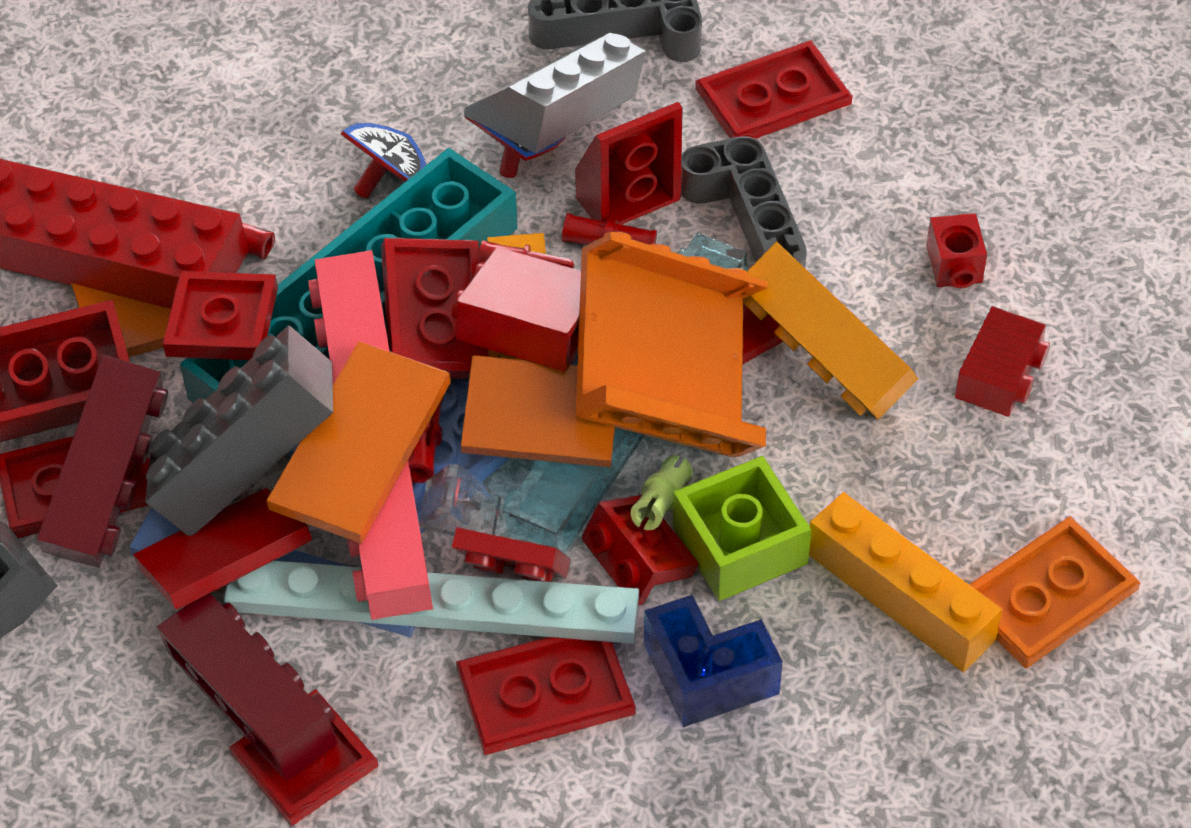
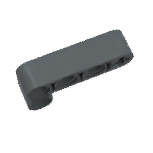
[528,0,702,62]
[681,136,807,268]

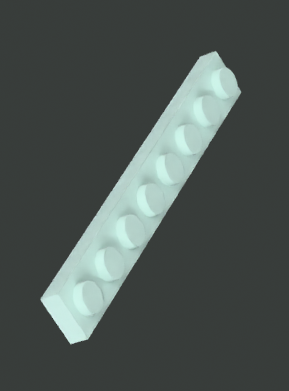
[224,561,639,644]

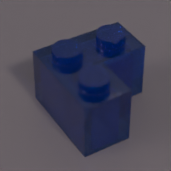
[644,594,783,727]

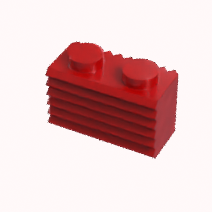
[955,306,1050,417]

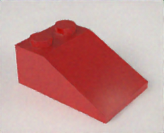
[575,102,683,224]

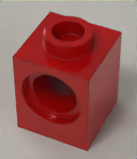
[926,213,987,288]

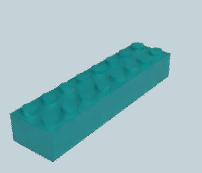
[180,147,518,403]

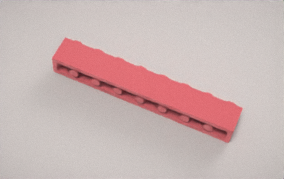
[308,250,433,620]

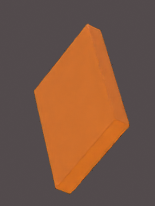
[461,355,615,468]
[969,516,1141,669]

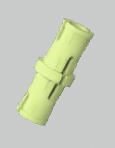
[630,455,692,530]

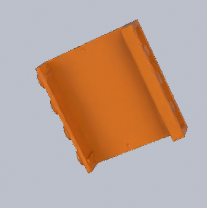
[576,232,767,457]

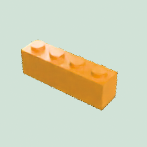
[743,241,919,419]
[809,492,1003,673]

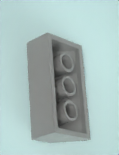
[463,33,646,153]

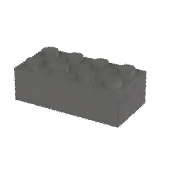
[145,325,333,536]

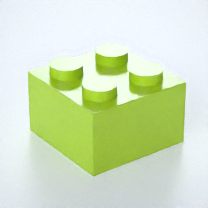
[672,455,812,601]

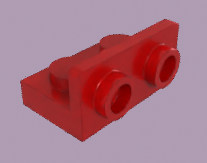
[582,495,699,606]

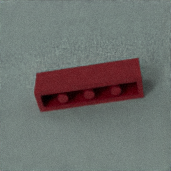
[37,355,168,568]
[157,593,338,782]

